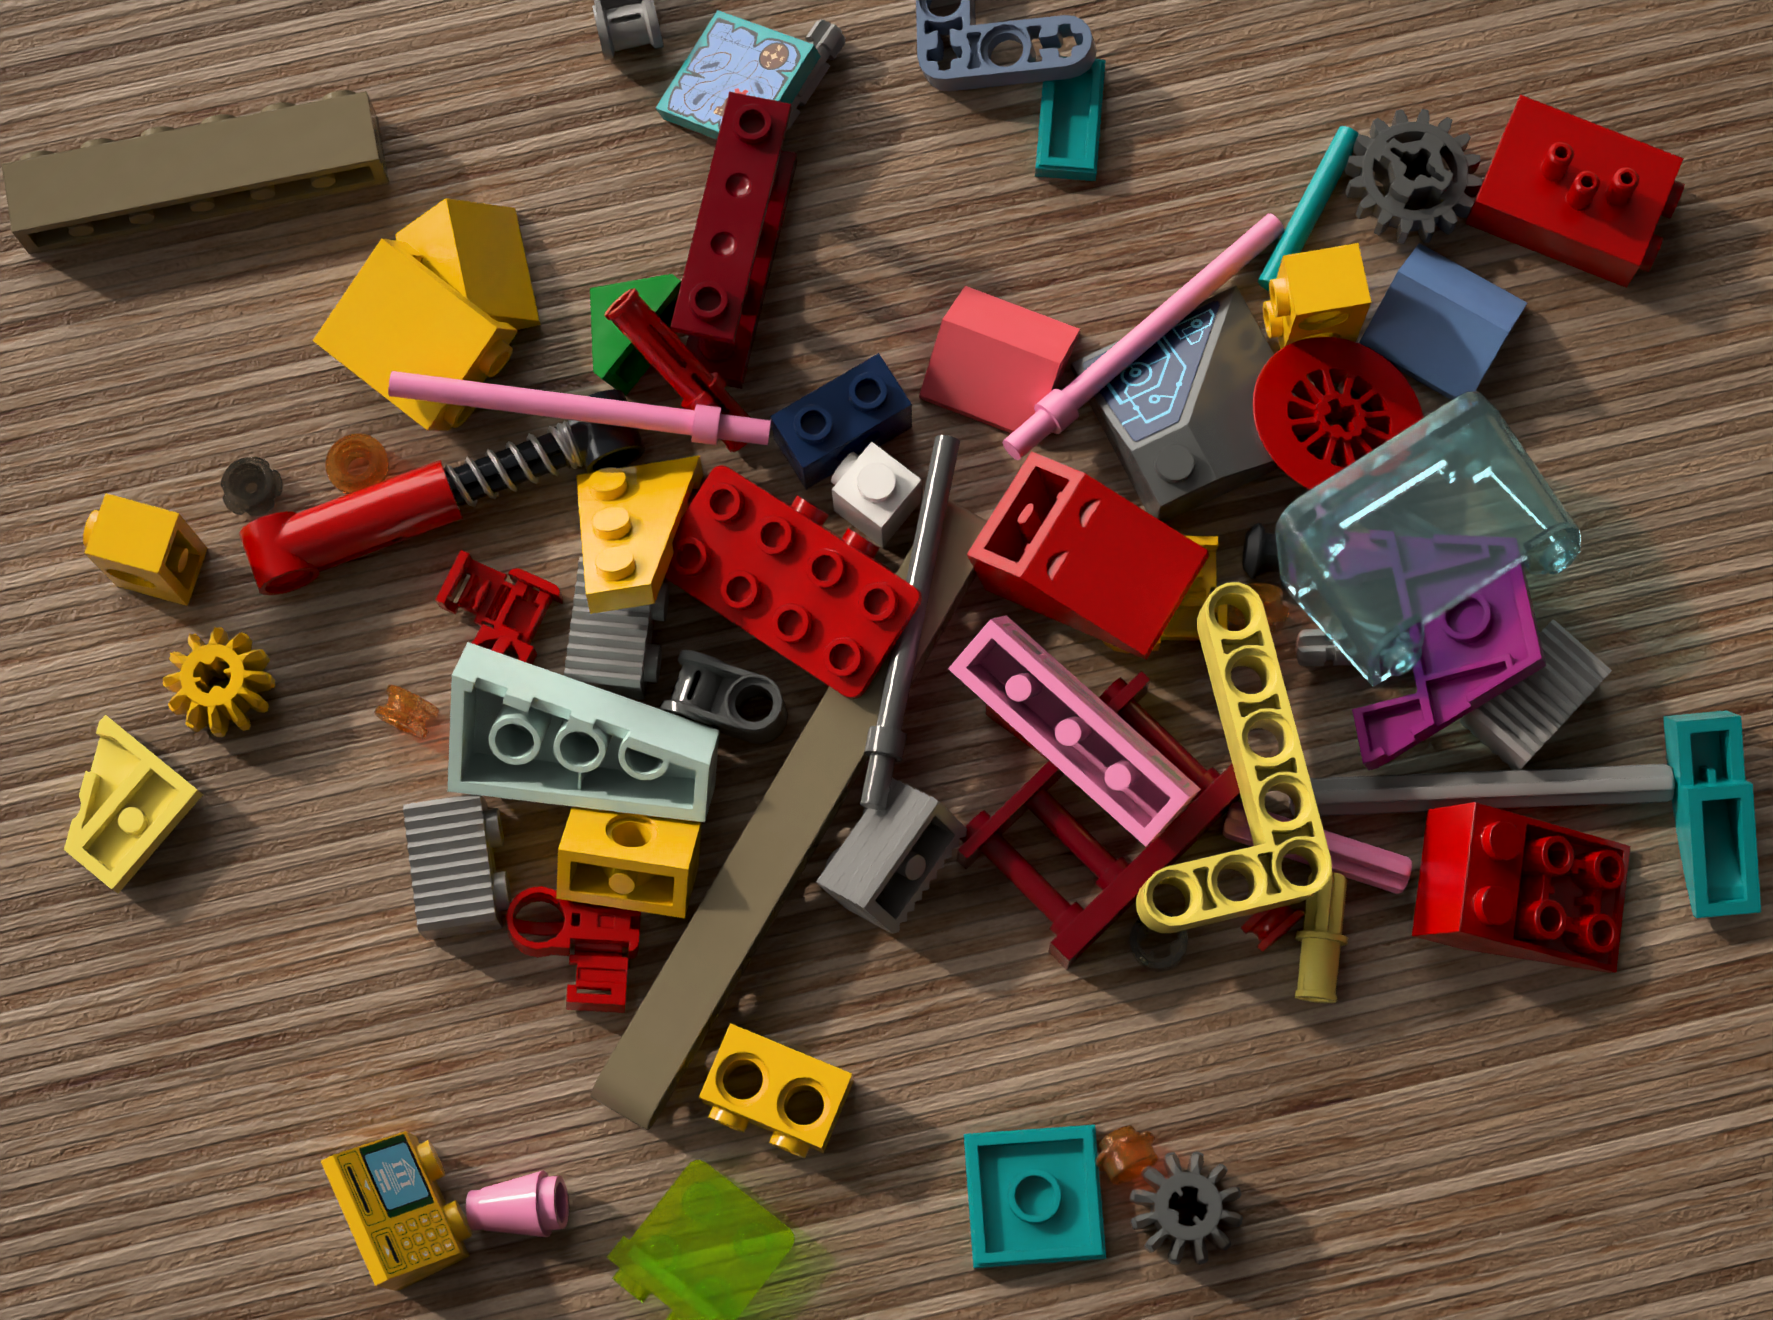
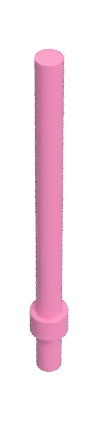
[1002,214,1284,460]
[388,371,771,446]

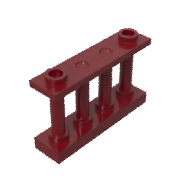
[670,91,797,389]
[957,671,1241,970]

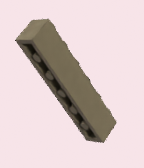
[1,90,389,254]

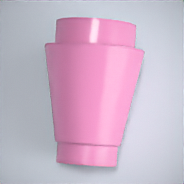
[466,1170,569,1237]

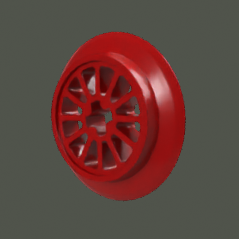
[1253,337,1426,501]

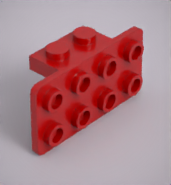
[665,465,922,699]

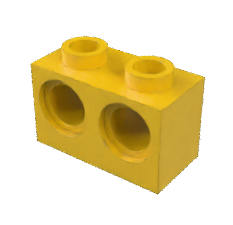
[1263,243,1372,349]
[699,1023,854,1158]

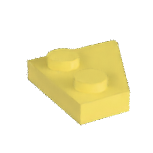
[64,715,203,894]

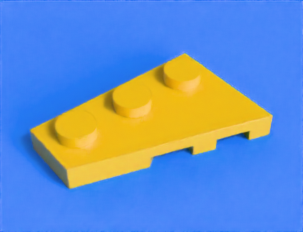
[576,455,703,614]

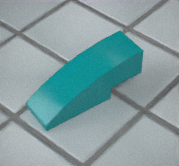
[1663,710,1761,918]

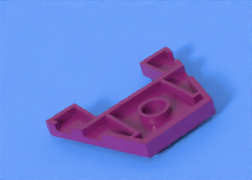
[1317,531,1546,770]

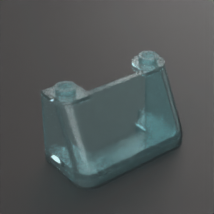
[1275,391,1581,687]

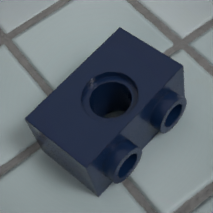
[770,353,912,490]

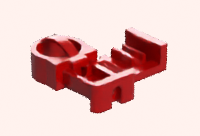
[435,550,563,664]
[506,886,641,1013]

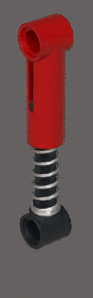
[239,389,645,595]

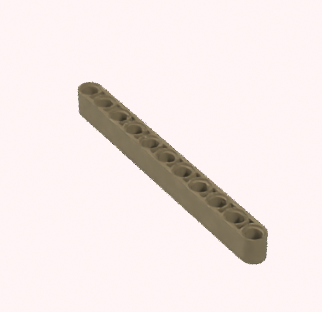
[591,500,987,1130]

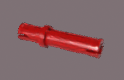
[604,288,751,452]

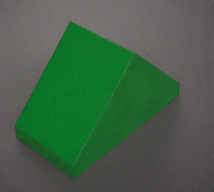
[590,274,682,397]

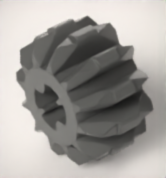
[1129,1151,1243,1265]

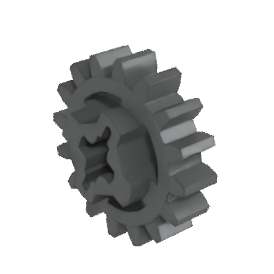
[1345,109,1482,244]

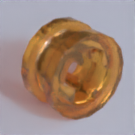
[374,684,440,739]

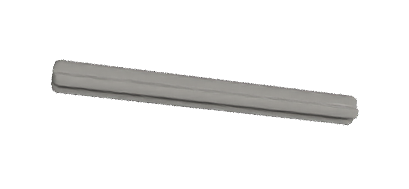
[1288,764,1675,816]

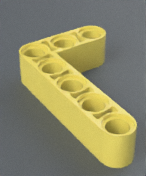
[1136,582,1332,933]

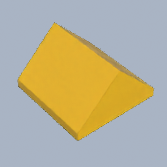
[395,198,541,330]

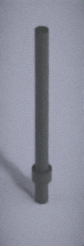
[860,435,960,810]

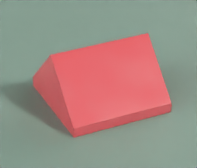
[919,286,1080,433]

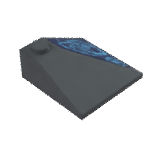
[1070,286,1320,523]

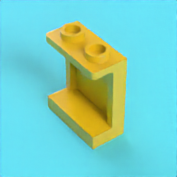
[313,238,517,431]

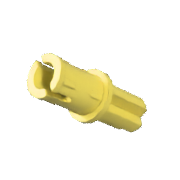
[1295,872,1348,1003]

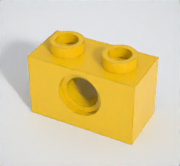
[83,493,208,606]
[556,807,702,918]

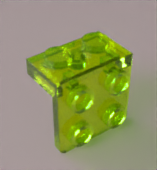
[607,1160,795,1320]

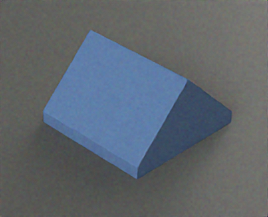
[1359,243,1527,408]

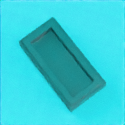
[1035,56,1106,181]

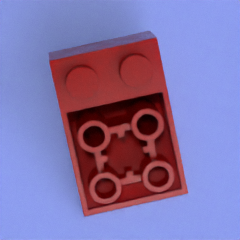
[967,451,1210,660]
[1412,802,1631,973]

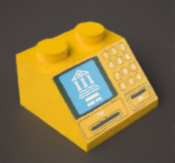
[321,1131,472,1291]

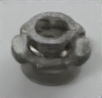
[221,457,283,517]

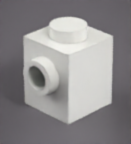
[831,442,922,548]

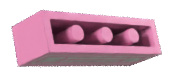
[948,615,1201,847]

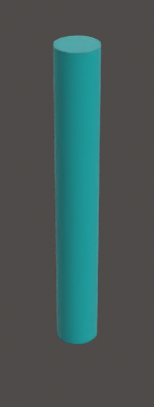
[1257,126,1359,291]

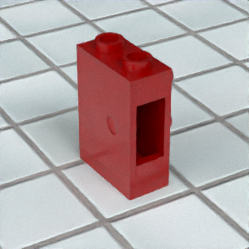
[1465,94,1685,288]

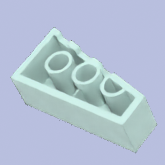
[447,642,719,822]

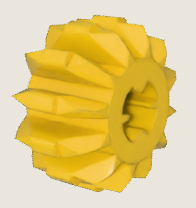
[163,627,275,737]

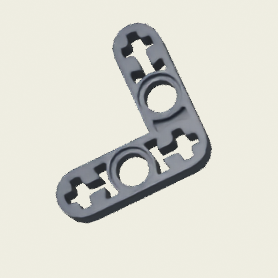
[916,0,1097,91]

